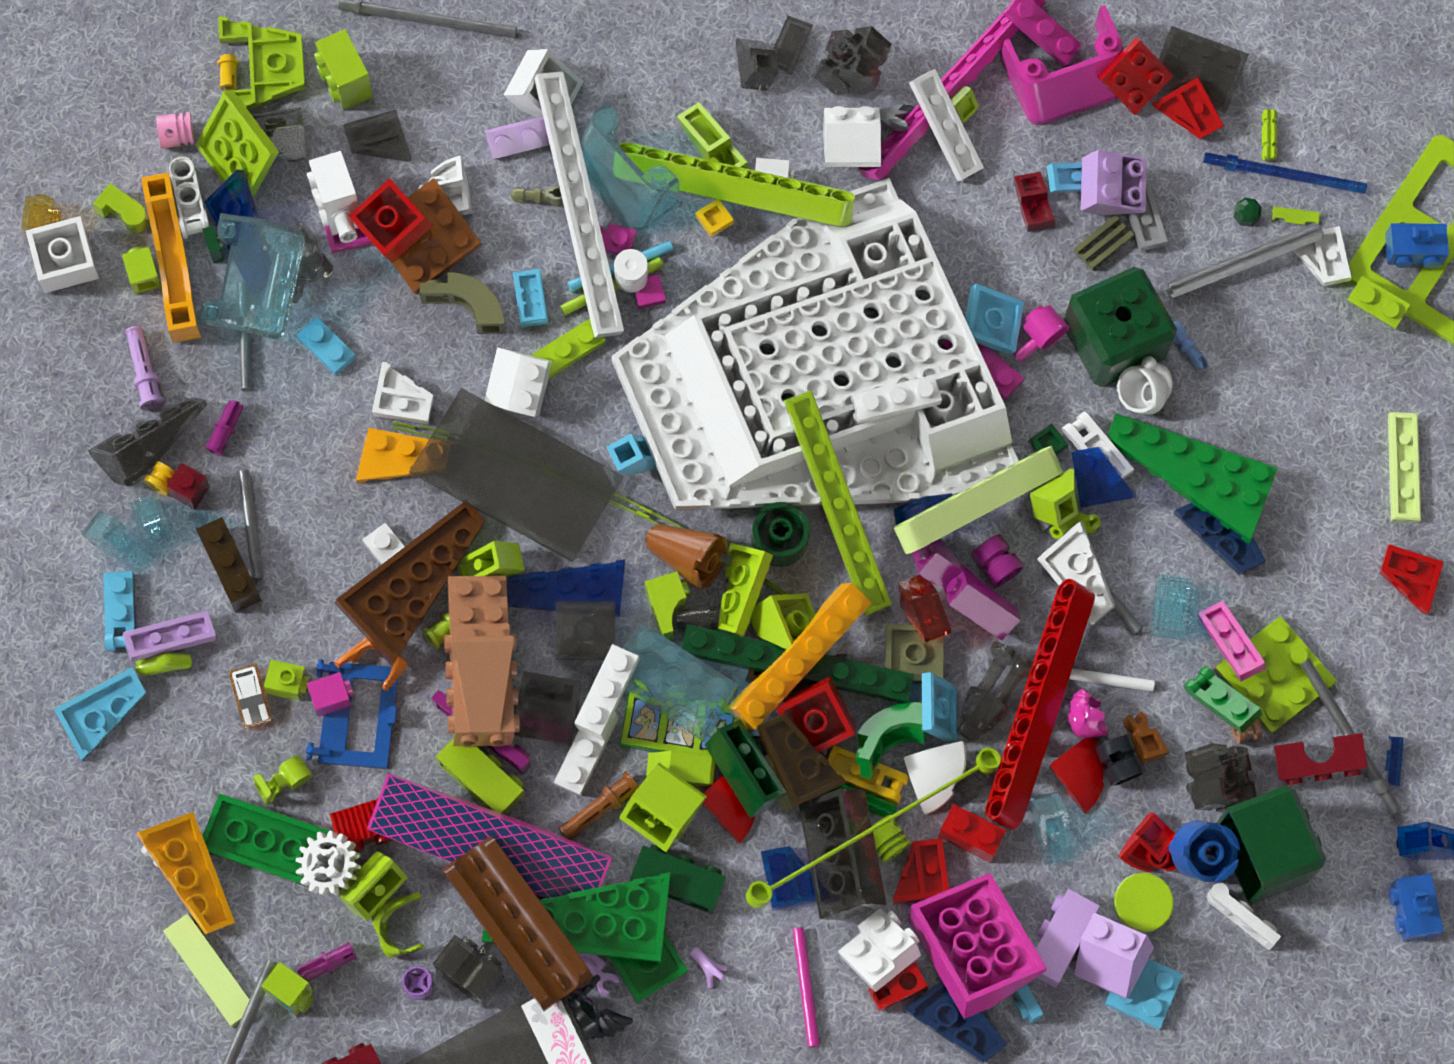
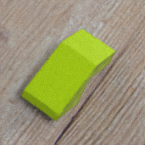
[646,751,715,787]

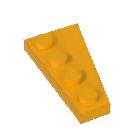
[136,812,235,934]

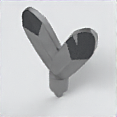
[879,104,914,131]

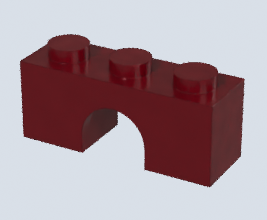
[1273,733,1368,785]

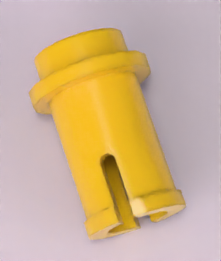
[217,54,239,91]

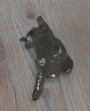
[281,221,333,303]

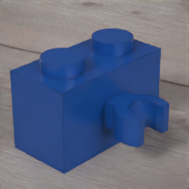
[1385,223,1449,268]
[1388,874,1444,942]

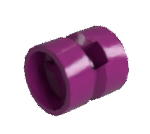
[971,534,1024,588]

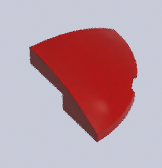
[1049,737,1106,814]
[702,775,755,844]
[1118,812,1177,873]

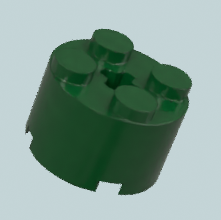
[751,502,810,567]

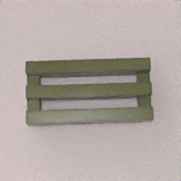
[1074,215,1134,271]

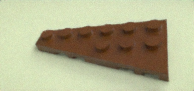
[335,500,485,667]

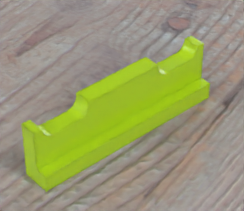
[1271,206,1320,225]

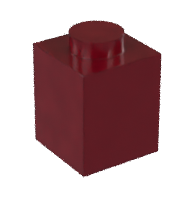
[166,463,210,510]

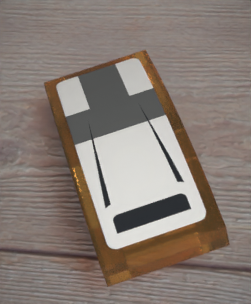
[228,663,272,729]

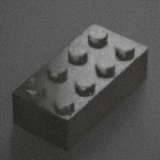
[799,788,887,920]

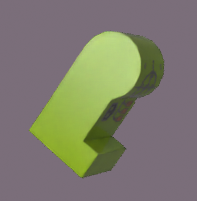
[92,183,148,233]

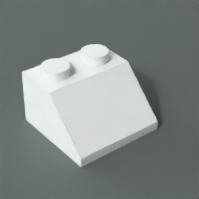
[504,49,584,117]
[823,106,881,167]
[484,347,553,417]

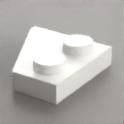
[372,362,434,425]

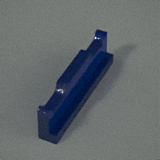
[1385,736,1404,787]

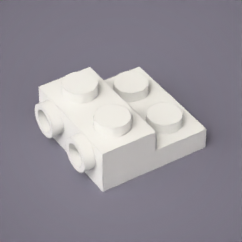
[838,908,921,992]

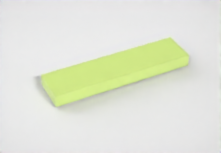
[1388,412,1421,523]
[163,913,249,1027]

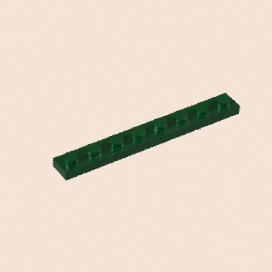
[681,624,914,703]

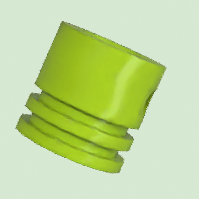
[864,815,912,864]

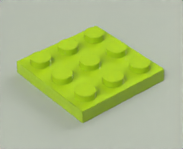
[195,89,279,207]
[1214,616,1337,736]

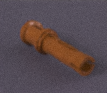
[558,771,639,840]

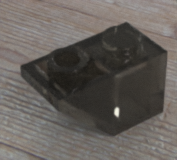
[735,38,778,91]

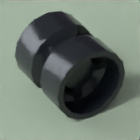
[1095,734,1146,787]

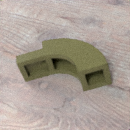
[420,272,505,334]

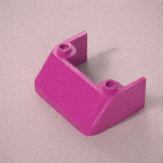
[1000,5,1123,125]

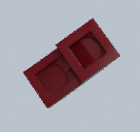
[1014,171,1055,232]

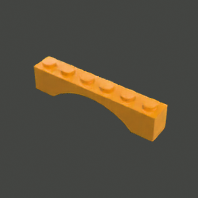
[141,172,201,343]
[726,583,871,730]

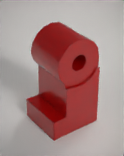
[868,962,928,1012]

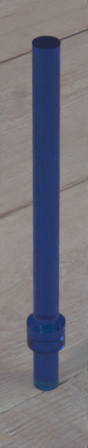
[1203,152,1367,194]

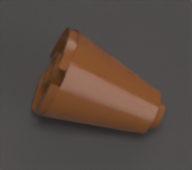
[645,524,728,589]

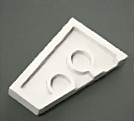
[1037,522,1115,625]

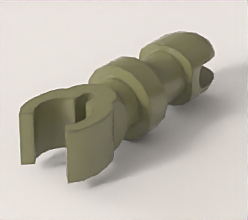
[510,186,564,206]

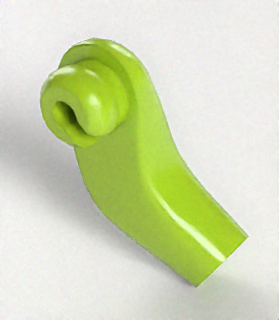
[1050,513,1101,539]
[135,653,192,676]

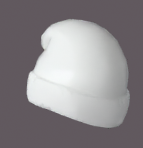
[1117,356,1173,415]

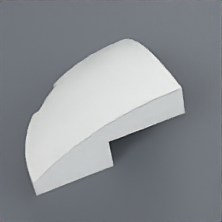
[418,155,472,216]
[904,741,967,815]

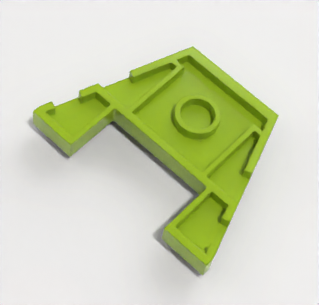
[218,16,306,110]

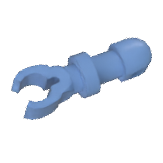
[1173,321,1208,371]

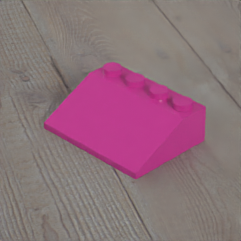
[909,873,1047,1019]

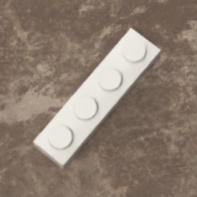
[909,69,984,181]

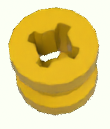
[143,461,175,496]

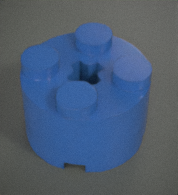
[1169,820,1240,882]

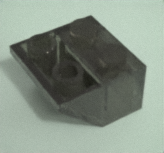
[514,671,582,746]

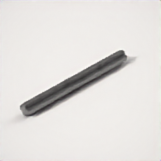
[1167,223,1324,298]

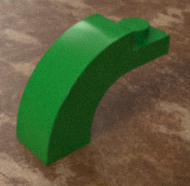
[856,702,929,779]

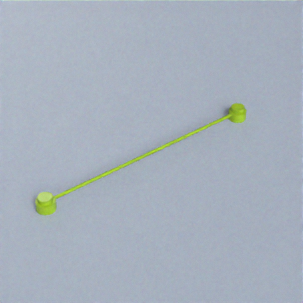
[746,747,1001,908]

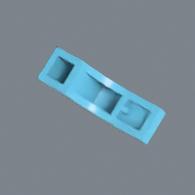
[607,434,657,474]

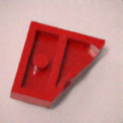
[1379,544,1444,615]
[892,838,949,904]

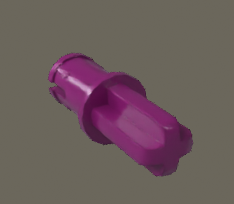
[205,400,244,456]
[297,941,357,982]

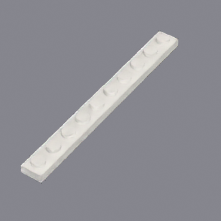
[534,72,624,338]

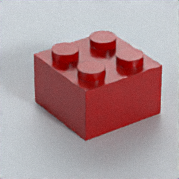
[348,178,434,263]
[776,676,857,752]

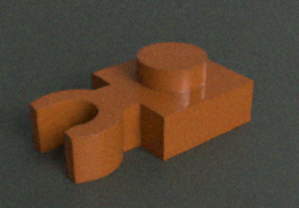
[1123,712,1169,763]

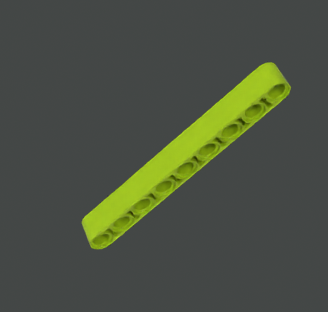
[615,142,855,227]

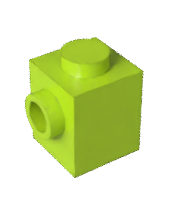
[264,660,311,701]

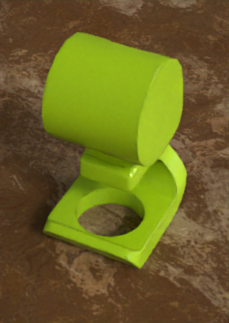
[253,755,313,805]

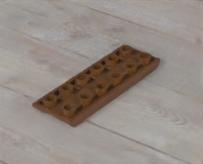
[441,836,594,1012]

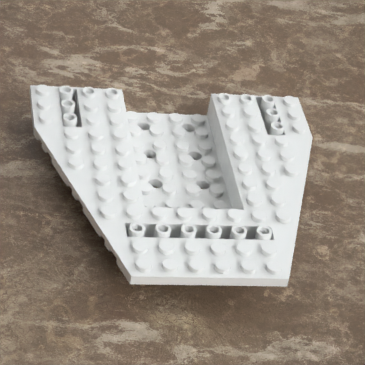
[611,178,1019,510]

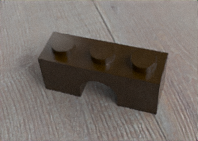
[196,517,261,613]

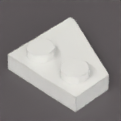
[1293,226,1351,286]

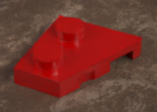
[1152,77,1225,139]

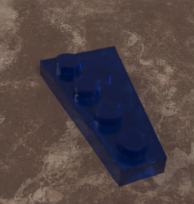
[507,559,626,617]

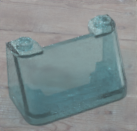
[579,101,679,234]
[197,213,304,339]

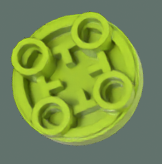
[1113,873,1174,933]

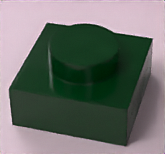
[202,226,226,264]

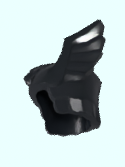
[561,974,633,1045]

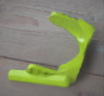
[371,892,425,959]

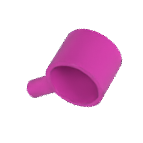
[1014,305,1069,363]

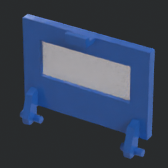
[306,659,398,769]

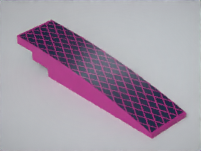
[367,773,612,898]

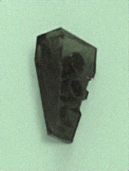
[88,397,207,487]

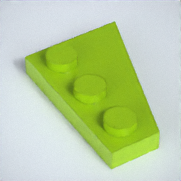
[718,543,773,637]

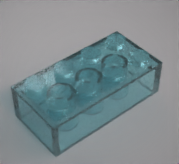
[622,623,738,742]

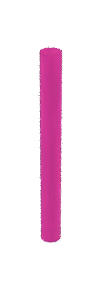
[792,927,820,1048]

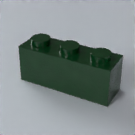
[705,719,787,818]
[630,844,726,915]

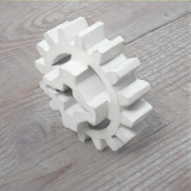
[296,831,361,897]

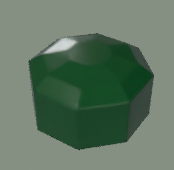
[1233,198,1262,227]

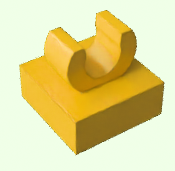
[695,199,734,238]

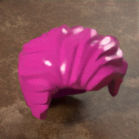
[1067,689,1109,738]

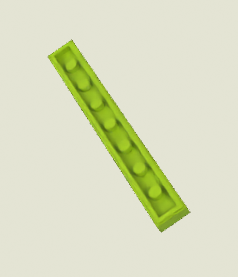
[783,390,892,616]

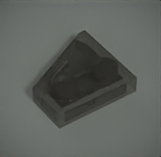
[343,110,411,161]

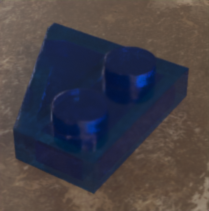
[1071,447,1136,508]
[760,846,828,910]

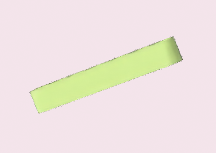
[894,446,1064,554]

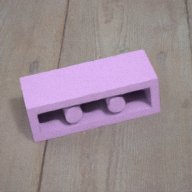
[1034,889,1099,988]

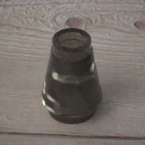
[677,604,718,630]

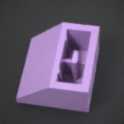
[1081,150,1147,215]

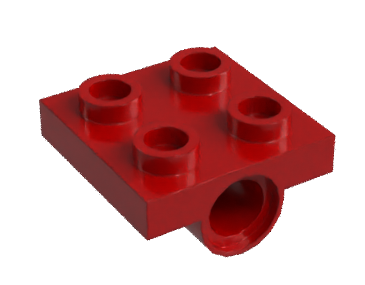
[1098,37,1173,115]

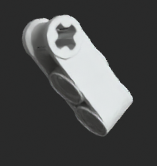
[169,157,210,239]

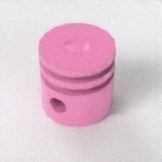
[156,112,195,149]

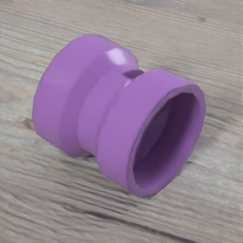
[402,966,434,1001]

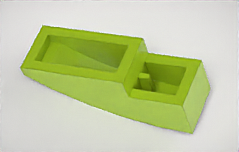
[677,102,749,169]

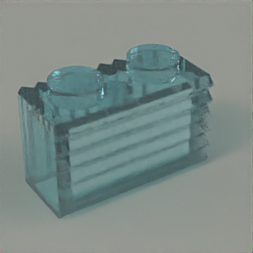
[1150,574,1198,641]

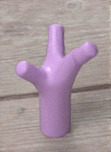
[689,947,727,988]

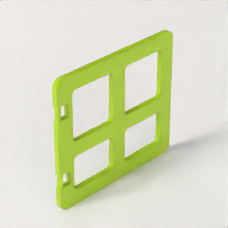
[1348,135,1454,345]

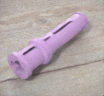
[125,326,165,411]

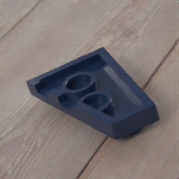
[1173,503,1266,575]
[904,981,1007,1064]

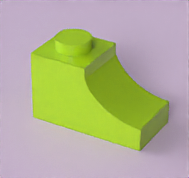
[644,571,690,642]

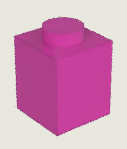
[307,672,354,717]

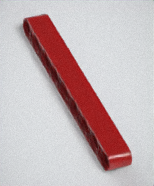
[985,578,1095,830]

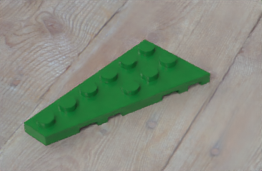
[1107,413,1278,545]
[481,872,670,962]

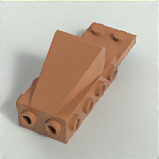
[444,576,520,747]

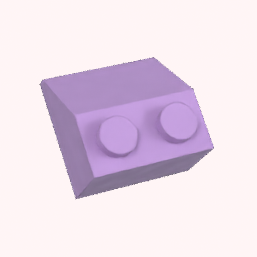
[1074,913,1154,999]

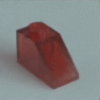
[898,575,951,643]

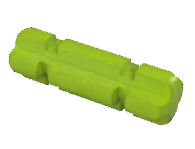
[1262,109,1278,162]

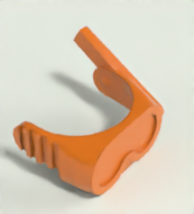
[334,638,408,691]

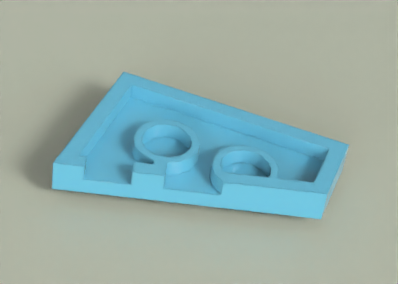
[54,667,147,761]

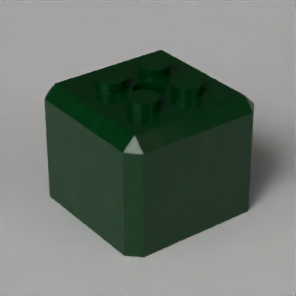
[1064,267,1177,387]
[1216,786,1326,905]

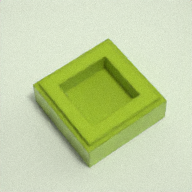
[951,86,980,124]

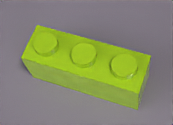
[435,739,525,815]

